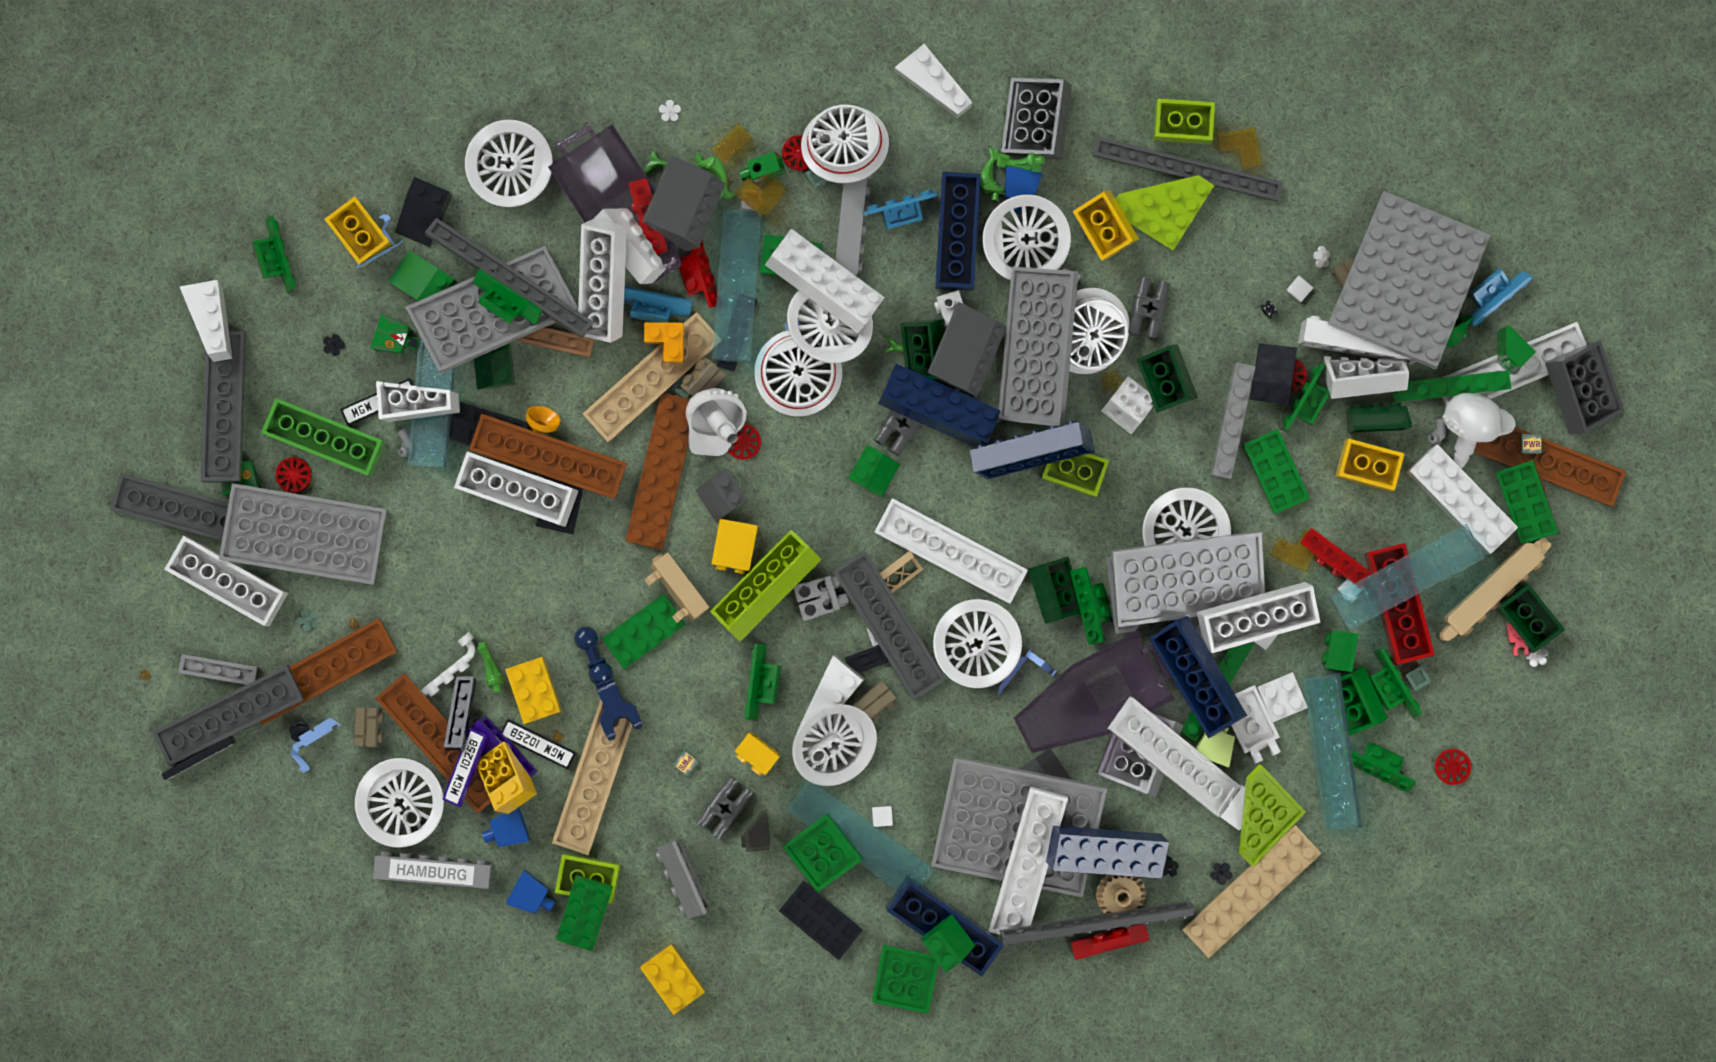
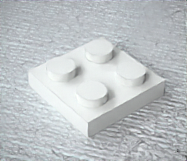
[1257,672,1308,722]

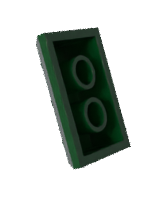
[900,319,946,379]
[474,342,515,390]
[1137,344,1198,413]
[1346,403,1412,433]
[1028,557,1080,624]
[1498,583,1565,653]

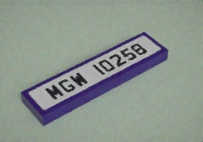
[442,728,489,807]

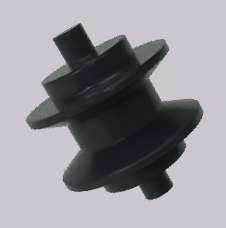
[289,721,309,742]

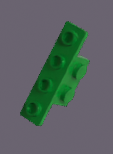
[252,216,296,293]
[473,269,542,325]
[1282,363,1330,432]
[1070,567,1112,645]
[744,643,781,721]
[1369,648,1422,718]
[1339,741,1416,792]

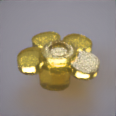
[1101,370,1123,392]

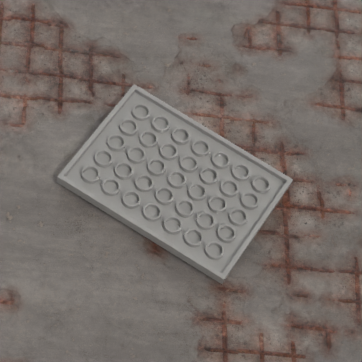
[1328,191,1490,370]
[931,756,1107,897]

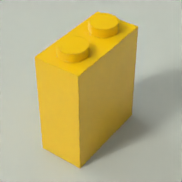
[711,519,758,574]

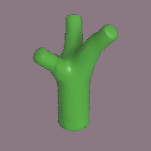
[884,334,904,353]

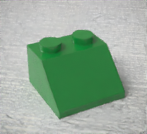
[1497,325,1536,372]
[848,445,900,498]
[1321,630,1359,672]
[921,914,975,973]

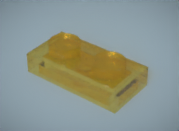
[711,123,752,164]

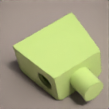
[1195,728,1235,767]

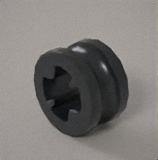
[1260,300,1278,319]

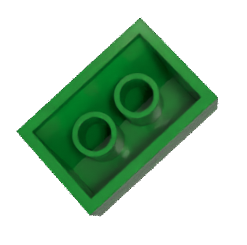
[1323,666,1388,736]

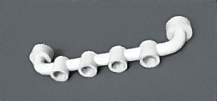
[421,632,475,697]

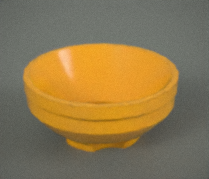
[526,406,561,434]

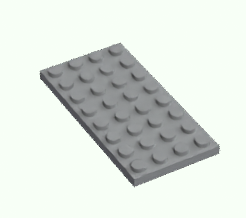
[405,246,578,374]
[998,267,1078,427]
[219,483,387,585]
[1111,531,1265,627]

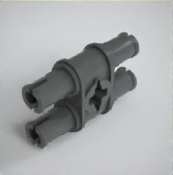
[1128,277,1170,340]
[874,410,922,457]
[696,776,754,840]

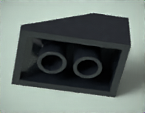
[395,177,452,247]
[1250,343,1297,405]

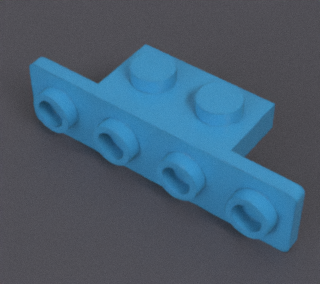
[863,190,939,229]
[1469,269,1533,326]
[624,286,692,323]

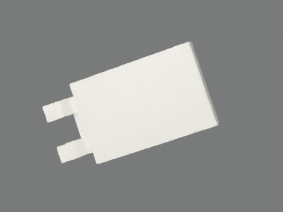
[1231,685,1281,764]

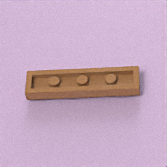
[515,327,595,358]

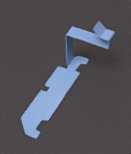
[356,214,403,268]
[998,649,1057,695]
[291,718,341,774]

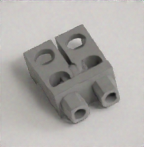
[793,576,849,622]

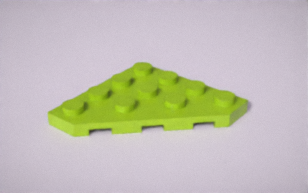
[1116,175,1215,250]
[1239,764,1306,868]

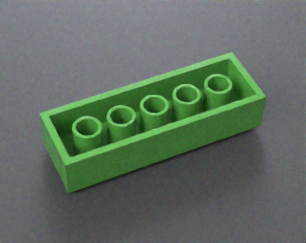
[261,398,386,477]

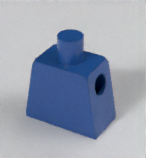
[1005,166,1042,214]
[482,807,531,847]
[506,870,556,914]

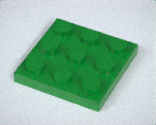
[782,813,863,892]
[871,944,938,1014]

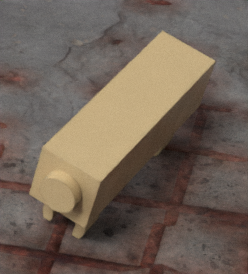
[644,553,710,623]

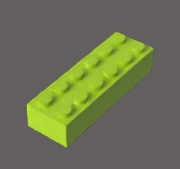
[710,530,822,642]

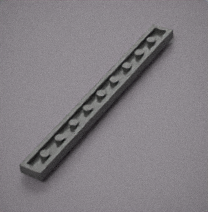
[1093,136,1283,202]
[425,218,593,339]
[999,901,1194,946]

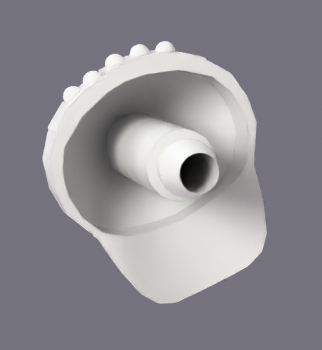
[685,388,747,456]
[1442,393,1515,468]

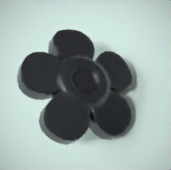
[323,334,345,356]
[1163,856,1179,877]
[1210,863,1232,884]

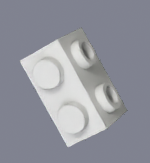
[934,290,963,329]

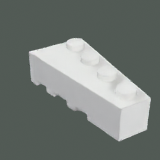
[894,44,972,118]
[594,208,666,284]
[180,280,232,362]
[1323,356,1409,399]
[376,381,460,422]
[799,654,865,736]

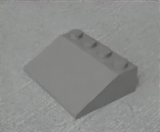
[1097,713,1183,797]
[655,838,710,919]

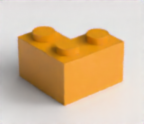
[644,323,685,364]

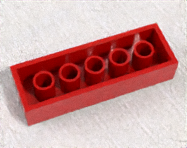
[1364,543,1435,665]

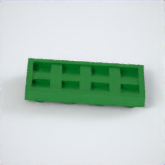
[1243,429,1310,514]
[1496,460,1559,544]
[601,594,686,669]
[556,875,613,951]

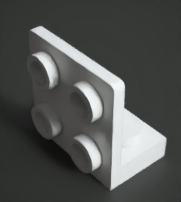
[1101,377,1154,434]

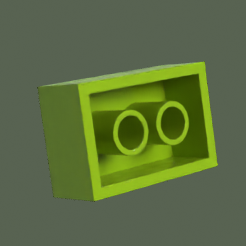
[1153,98,1215,145]
[1041,454,1109,498]
[555,853,621,904]

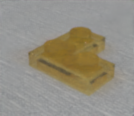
[1217,128,1262,169]
[735,178,788,219]
[1270,529,1314,572]

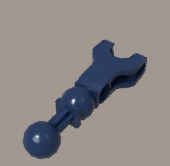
[574,626,642,741]

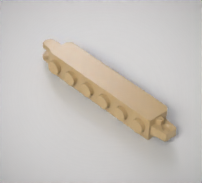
[1438,537,1551,642]

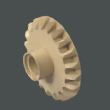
[1096,875,1146,914]

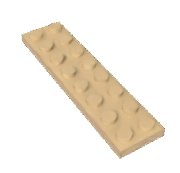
[583,312,722,443]
[552,699,638,855]
[1182,825,1322,958]

